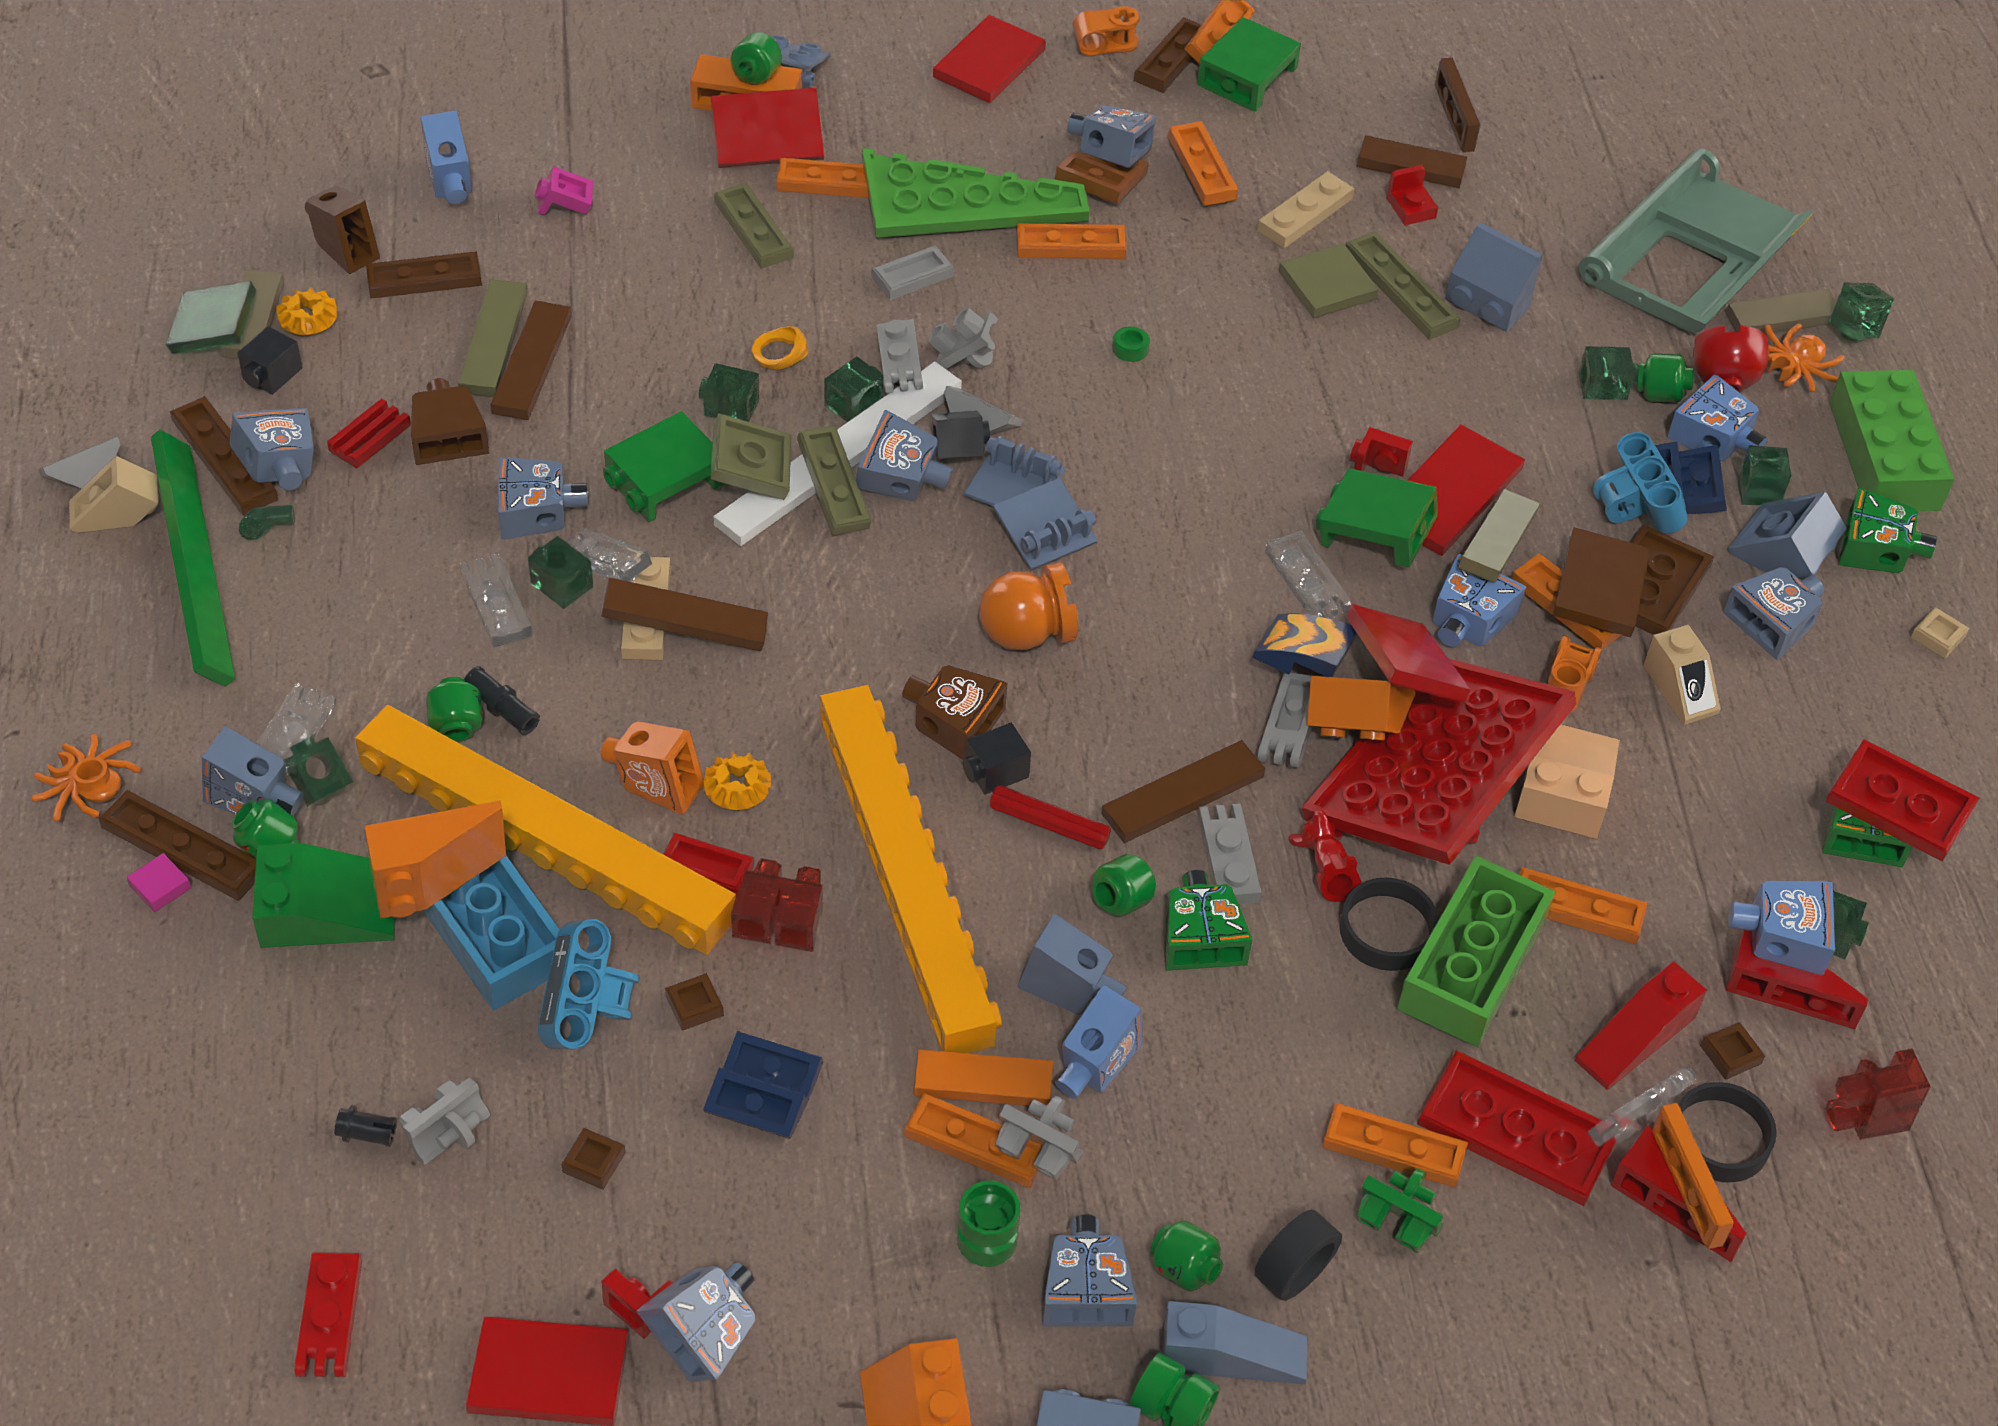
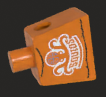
[601,721,704,815]

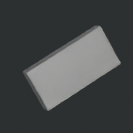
[872,245,954,300]

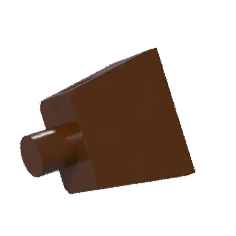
[305,186,380,274]
[411,378,489,465]

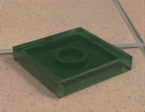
[166,281,257,354]

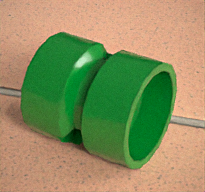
[957,1181,1020,1267]
[1130,1352,1221,1426]

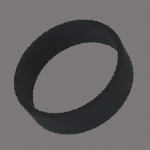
[1340,877,1438,971]
[1679,1082,1777,1183]

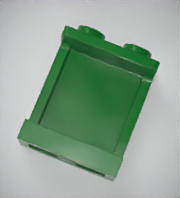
[1197,17,1301,112]
[603,411,726,522]
[1316,468,1438,567]

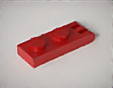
[294,1253,362,1377]

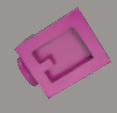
[534,166,593,215]

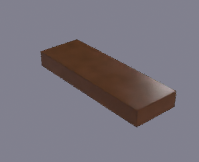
[1134,17,1202,93]
[1435,57,1480,152]
[1357,135,1467,188]
[366,251,482,299]

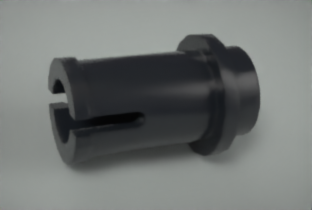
[334,1105,397,1147]

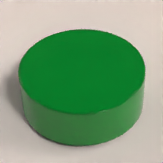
[1112,326,1150,362]

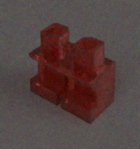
[731,858,823,952]
[1825,1048,1931,1140]

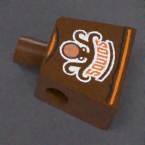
[902,665,1008,760]

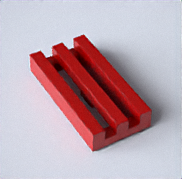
[327,398,411,468]

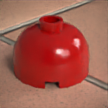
[1693,325,1769,392]

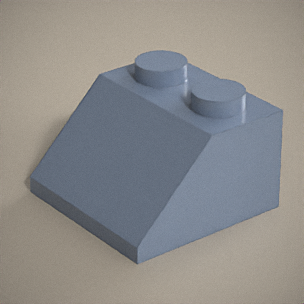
[1445,222,1543,332]
[1728,491,1847,579]

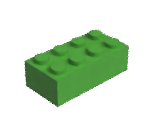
[1829,370,1954,511]
[1397,855,1556,1047]

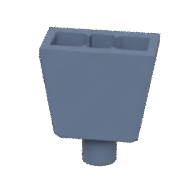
[1017,914,1127,1014]

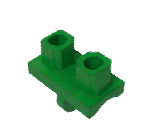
[1357,1168,1444,1253]

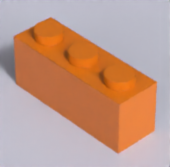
[690,54,802,111]

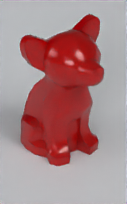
[1289,810,1362,902]

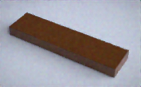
[490,300,572,420]
[170,396,279,516]
[601,577,768,651]
[1101,740,1265,843]
[99,790,256,901]

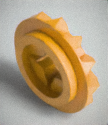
[276,287,338,335]
[703,751,771,810]

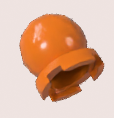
[979,562,1078,650]

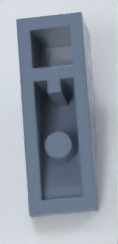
[1162,1301,1307,1384]

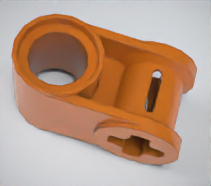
[1073,6,1139,56]
[1547,635,1602,712]

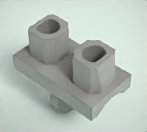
[928,307,998,369]
[399,1078,491,1165]
[995,1096,1083,1180]

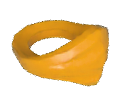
[751,326,808,370]

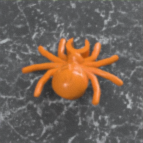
[1764,324,1845,393]
[31,734,141,822]

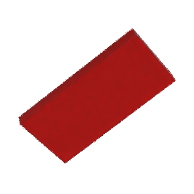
[1407,424,1525,556]
[1346,604,1471,703]
[1417,1050,1622,1206]

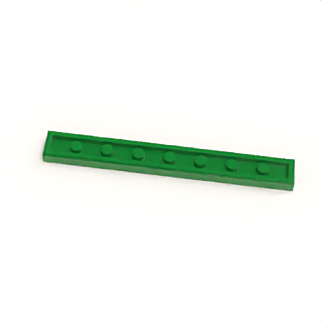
[151,429,235,687]

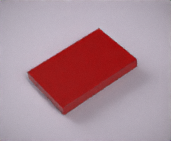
[933,14,1046,103]
[711,87,825,168]
[1825,739,1980,862]
[466,1316,629,1426]

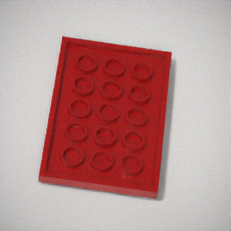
[1302,658,1576,865]

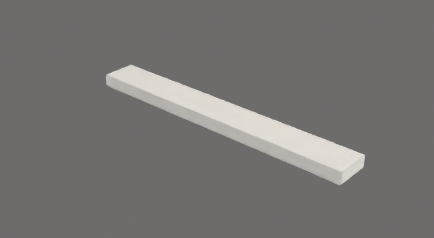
[714,362,962,546]

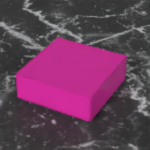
[127,853,191,912]

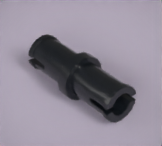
[464,666,540,735]

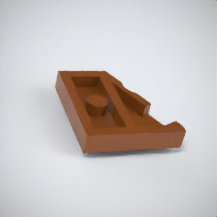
[1055,152,1149,204]

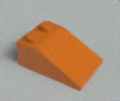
[364,801,506,918]

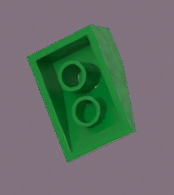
[252,843,395,948]

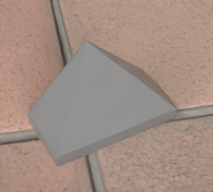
[944,385,1024,435]
[38,437,120,489]

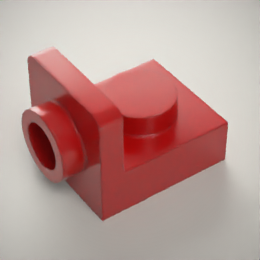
[1386,165,1438,226]
[1349,427,1413,477]
[601,1269,673,1339]

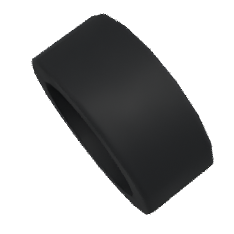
[1255,1209,1342,1301]

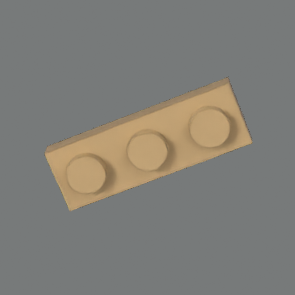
[1257,171,1355,248]
[621,556,671,660]

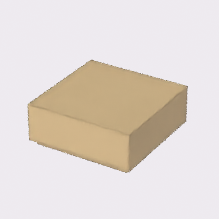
[1911,607,1969,659]

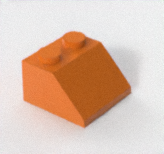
[1307,676,1415,740]
[860,1338,972,1426]

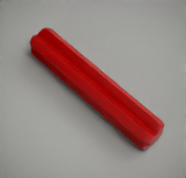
[990,785,1111,849]

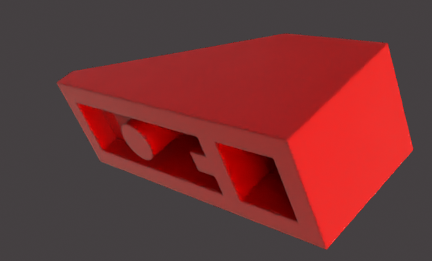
[1725,930,1868,1029]
[1575,961,1707,1091]
[1611,1125,1747,1262]

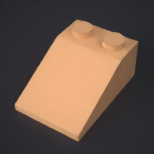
[1514,724,1620,839]

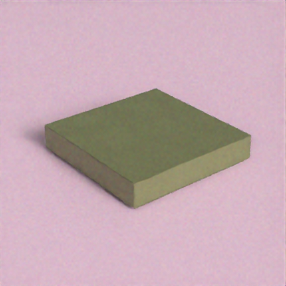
[1279,243,1379,318]
[710,413,791,500]

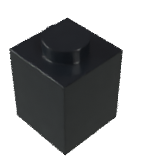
[237,326,303,395]
[932,410,990,459]
[963,722,1031,795]

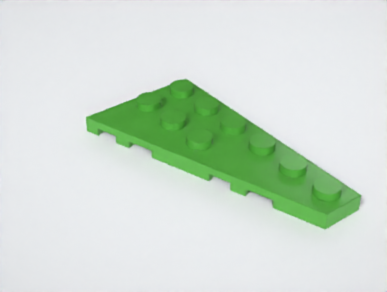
[862,148,1090,238]

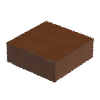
[665,973,724,1031]
[1700,1022,1765,1080]
[561,1128,625,1190]

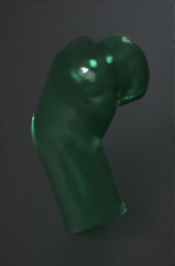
[238,505,295,540]

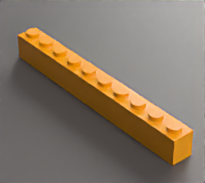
[820,685,1002,1053]
[355,704,737,955]

